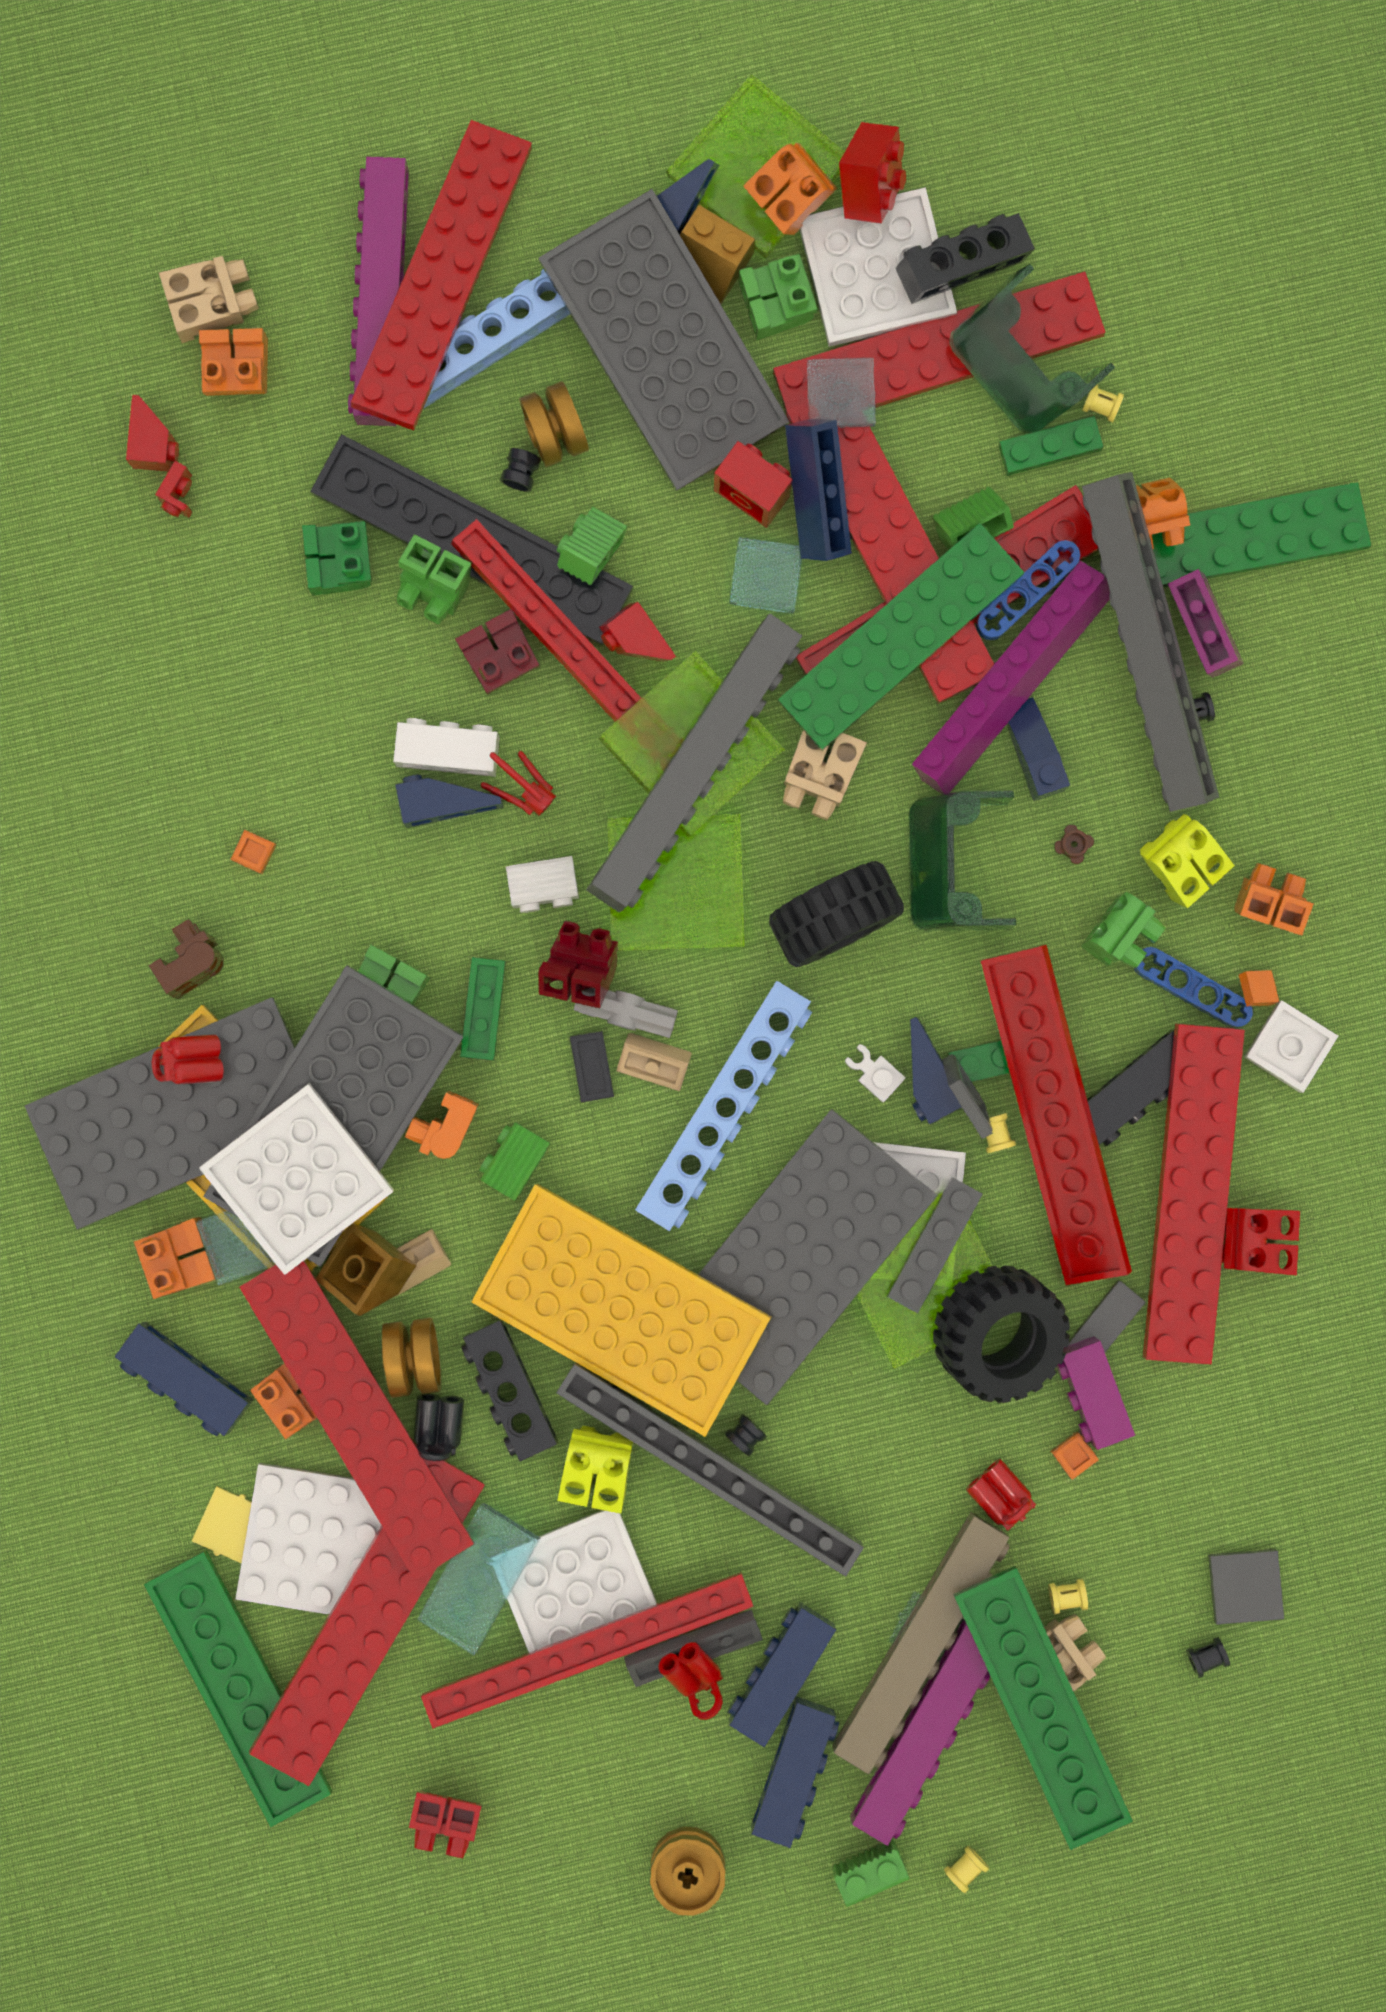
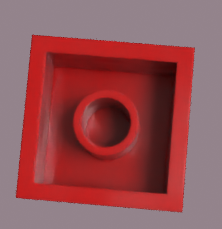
[839,122,906,224]
[714,441,792,528]

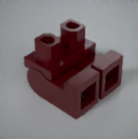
[455,609,540,695]
[538,921,618,1009]

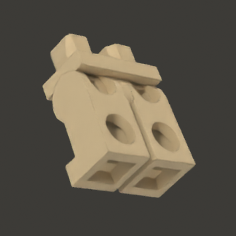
[159,256,259,343]
[783,731,867,821]
[1044,1614,1106,1692]

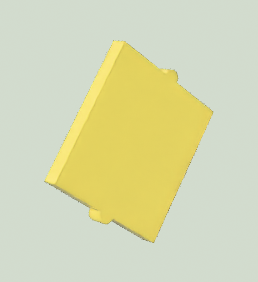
[192,1486,252,1563]

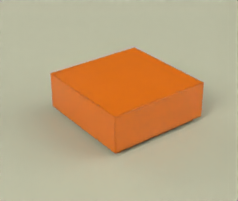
[230,830,276,874]
[1239,970,1279,1007]
[1050,1431,1099,1480]

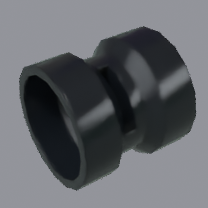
[500,448,541,492]

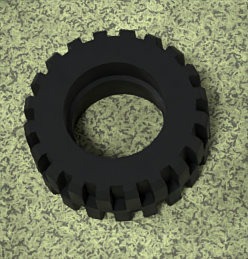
[769,861,904,968]
[933,1265,1070,1403]

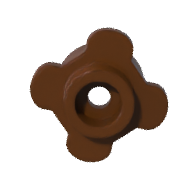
[1054,825,1094,864]

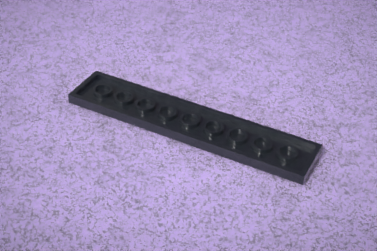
[310,434,633,646]

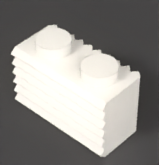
[506,856,579,913]

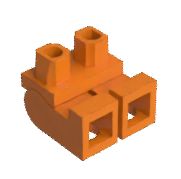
[743,143,837,235]
[199,328,268,396]
[1136,477,1190,549]
[1234,863,1314,936]
[405,1091,479,1159]
[134,1217,222,1299]
[250,1363,317,1439]

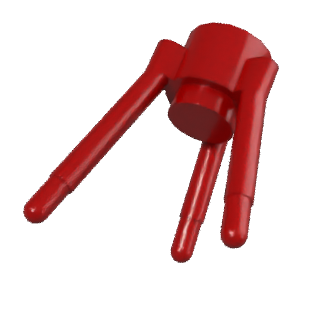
[480,751,556,816]

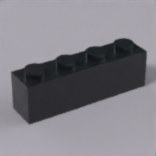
[1087,1029,1175,1147]

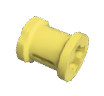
[1082,382,1124,423]
[986,1113,1016,1153]
[1048,1579,1088,1615]
[944,1845,989,1893]

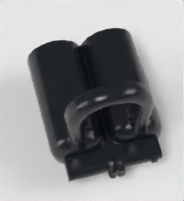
[414,1393,464,1461]

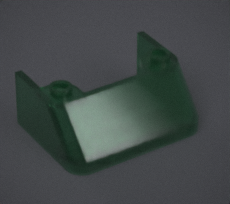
[950,264,1115,433]
[908,791,1016,931]

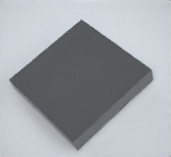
[942,1054,993,1139]
[1208,1549,1284,1624]

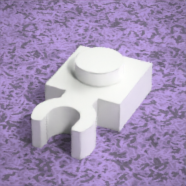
[845,1044,905,1103]

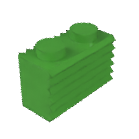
[933,486,1014,550]
[557,506,628,585]
[479,1122,551,1201]
[832,1839,910,1907]

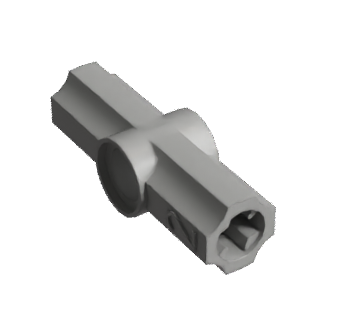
[574,988,678,1038]

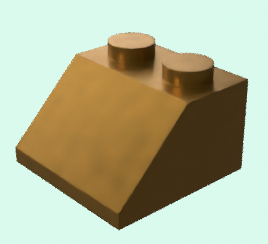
[680,205,755,304]
[316,1223,417,1316]

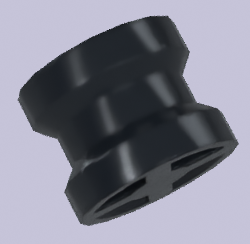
[725,1413,767,1456]

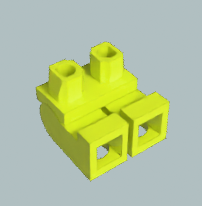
[1140,814,1235,909]
[557,1425,633,1514]

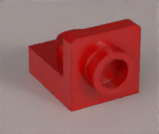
[155,461,193,518]

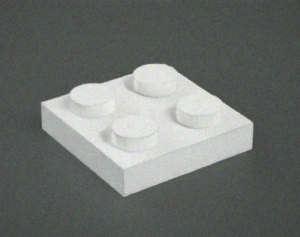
[1244,1000,1338,1093]

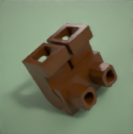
[148,919,224,999]

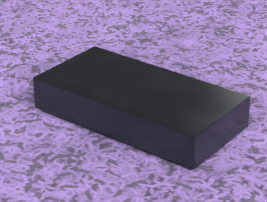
[570,1031,614,1103]

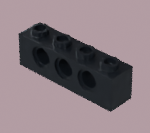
[895,213,1035,304]
[461,1319,558,1462]

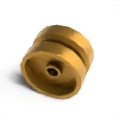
[519,381,589,467]
[382,1317,441,1398]
[650,1827,725,1916]

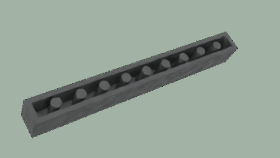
[1082,472,1219,812]
[586,613,802,913]
[556,1362,864,1577]

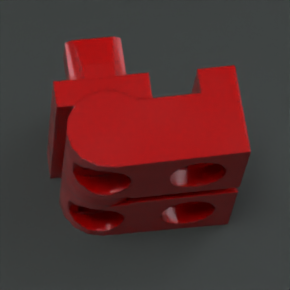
[1222,1208,1300,1276]
[409,1791,482,1859]

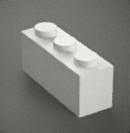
[393,718,500,777]

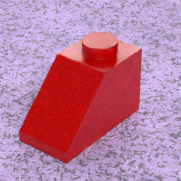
[126,395,179,472]
[599,601,676,662]

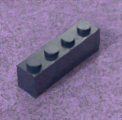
[785,419,852,561]
[115,1322,254,1436]
[727,1602,836,1748]
[751,1696,839,1848]

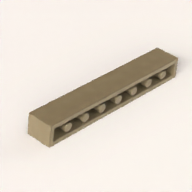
[832,1512,1010,1774]

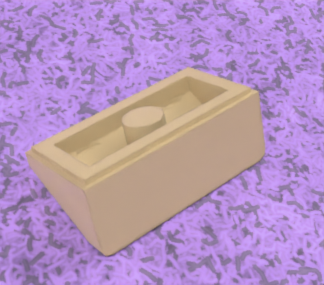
[616,1033,692,1091]
[394,1229,451,1297]

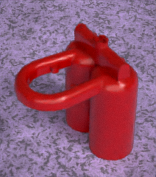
[151,1034,224,1085]
[966,1458,1036,1531]
[658,1642,723,1720]

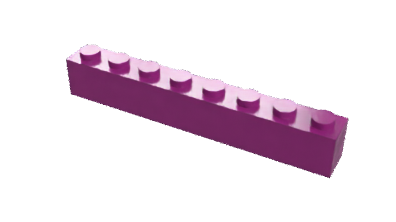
[348,156,409,426]
[912,561,1110,797]
[850,1620,990,1846]

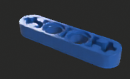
[976,540,1080,641]
[1134,947,1253,1028]

